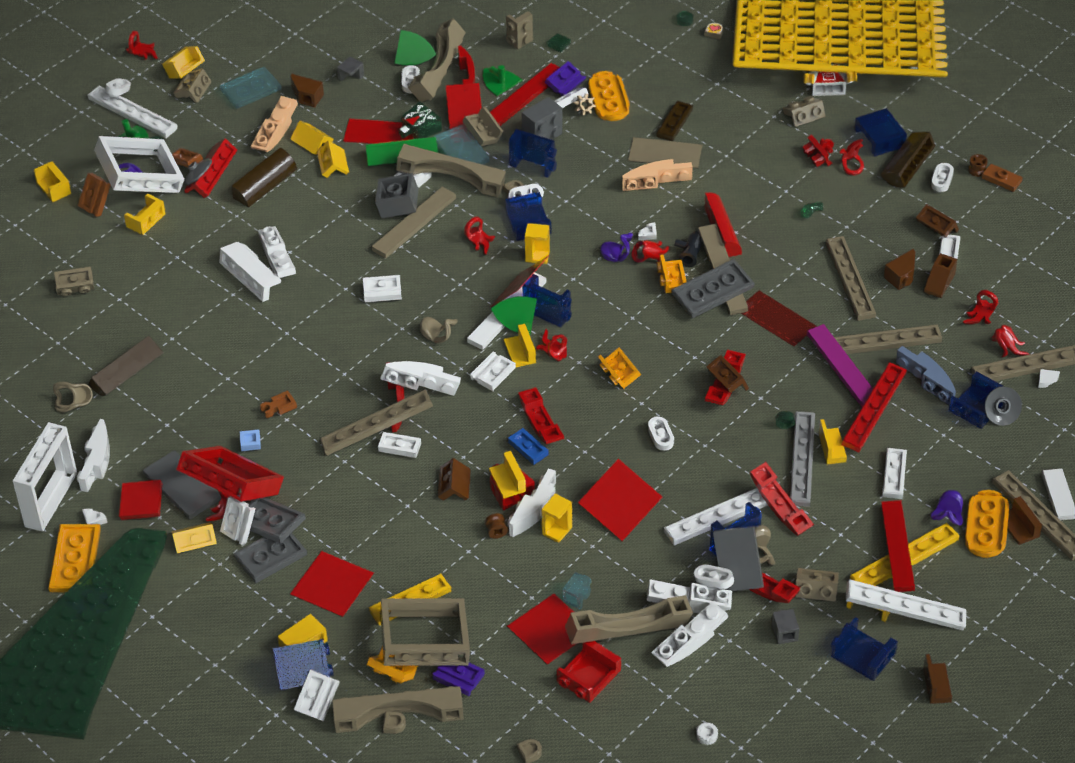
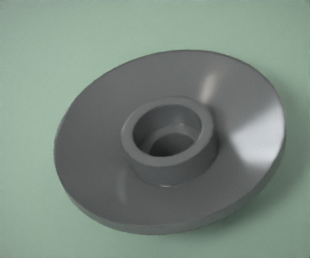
[185,158,212,185]
[984,387,1022,426]

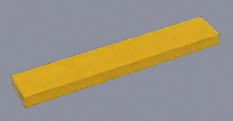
[850,523,960,586]

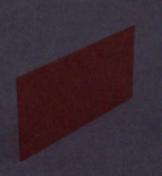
[741,290,817,347]

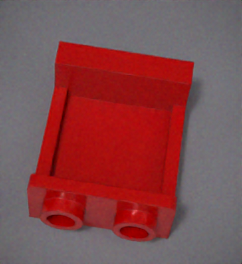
[557,641,621,703]

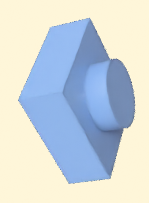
[240,430,261,451]

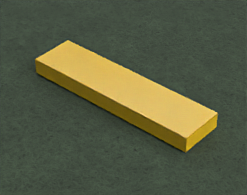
[369,574,451,626]

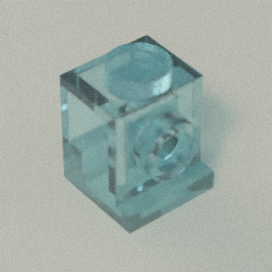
[563,572,592,610]

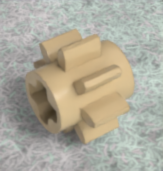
[573,94,596,115]

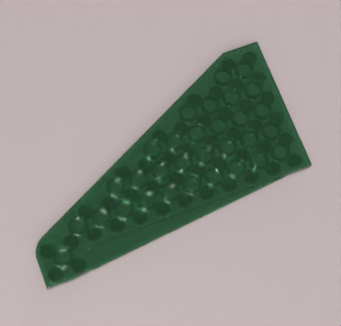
[0,528,167,740]

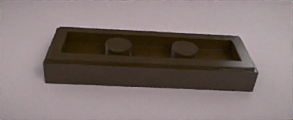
[657,100,693,141]

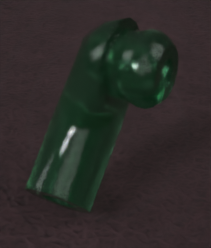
[800,202,823,218]

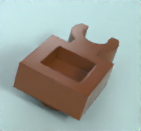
[260,391,297,418]

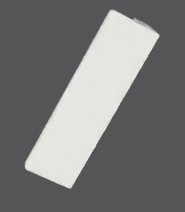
[219,242,281,302]

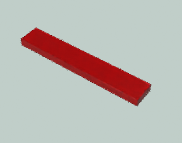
[490,63,560,126]
[841,362,907,453]
[881,500,915,592]

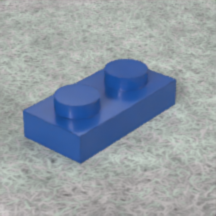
[508,428,549,465]

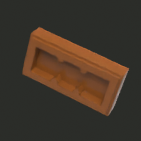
[172,148,203,168]
[982,164,1023,192]

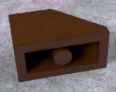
[884,249,915,290]

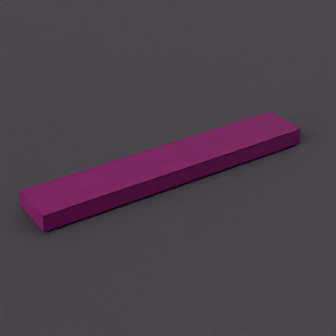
[807,324,873,407]

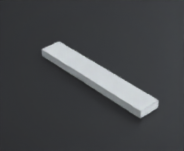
[88,86,178,138]
[467,273,546,350]
[664,488,768,545]
[846,580,966,630]

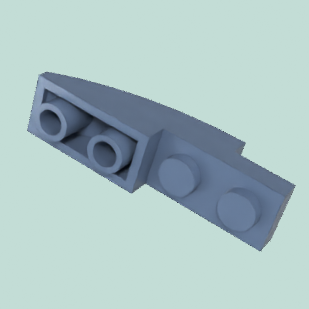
[896,346,956,406]

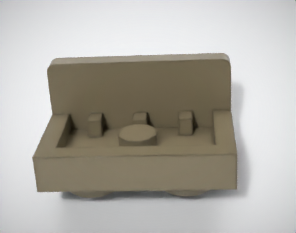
[506,11,533,49]
[783,96,825,127]
[463,107,503,146]
[54,267,95,296]

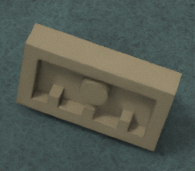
[173,68,211,103]
[795,568,839,602]

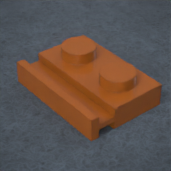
[78,173,111,217]

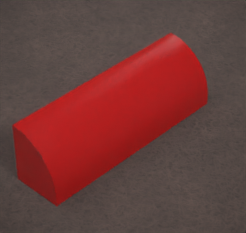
[704,192,742,257]

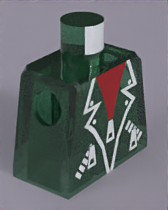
[398,102,442,139]

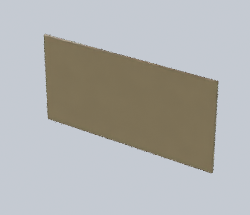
[628,137,703,168]

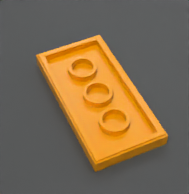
[49,524,101,592]

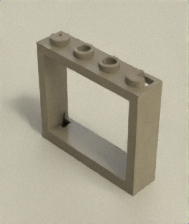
[380,598,470,666]

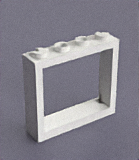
[94,136,184,193]
[13,422,77,532]

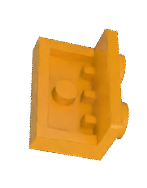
[657,255,687,293]
[598,347,641,389]
[367,645,418,683]

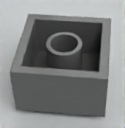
[522,97,562,149]
[375,173,419,218]

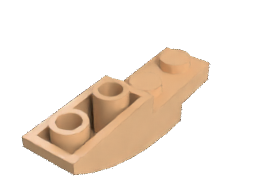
[251,96,298,152]
[622,159,693,191]

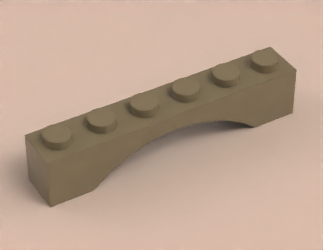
[408,18,466,102]
[396,144,506,198]
[565,595,693,644]
[333,686,464,733]

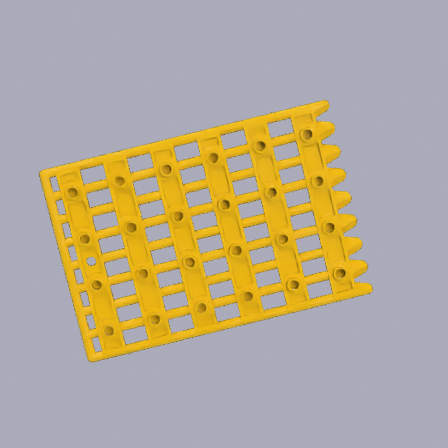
[732,0,948,77]

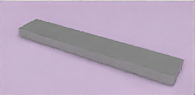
[790,411,815,507]

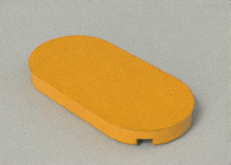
[588,71,629,121]
[965,490,1009,558]

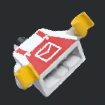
[804,64,857,96]

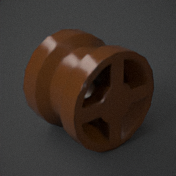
[968,154,988,177]
[485,513,508,539]

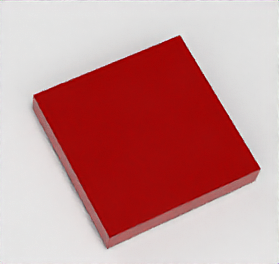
[119,480,163,520]

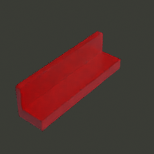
[184,138,237,198]

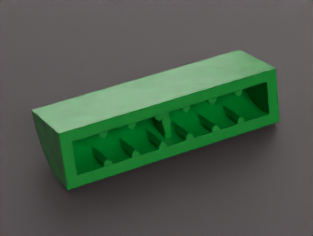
[366,137,438,166]

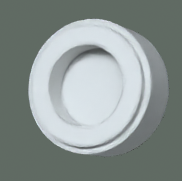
[696,723,718,745]

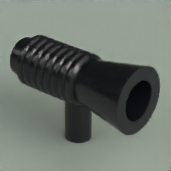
[674,231,702,267]

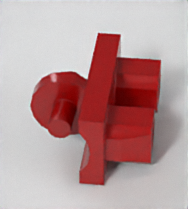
[802,134,834,167]

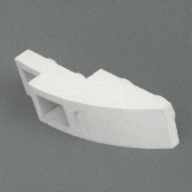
[258,226,296,278]
[380,361,461,396]
[77,419,110,492]
[507,468,556,537]
[647,579,732,613]
[652,601,728,667]

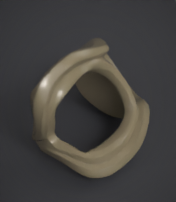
[420,317,458,344]
[53,382,93,412]
[755,525,776,565]

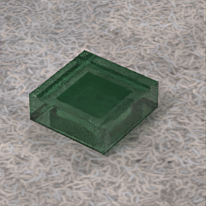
[547,33,571,53]

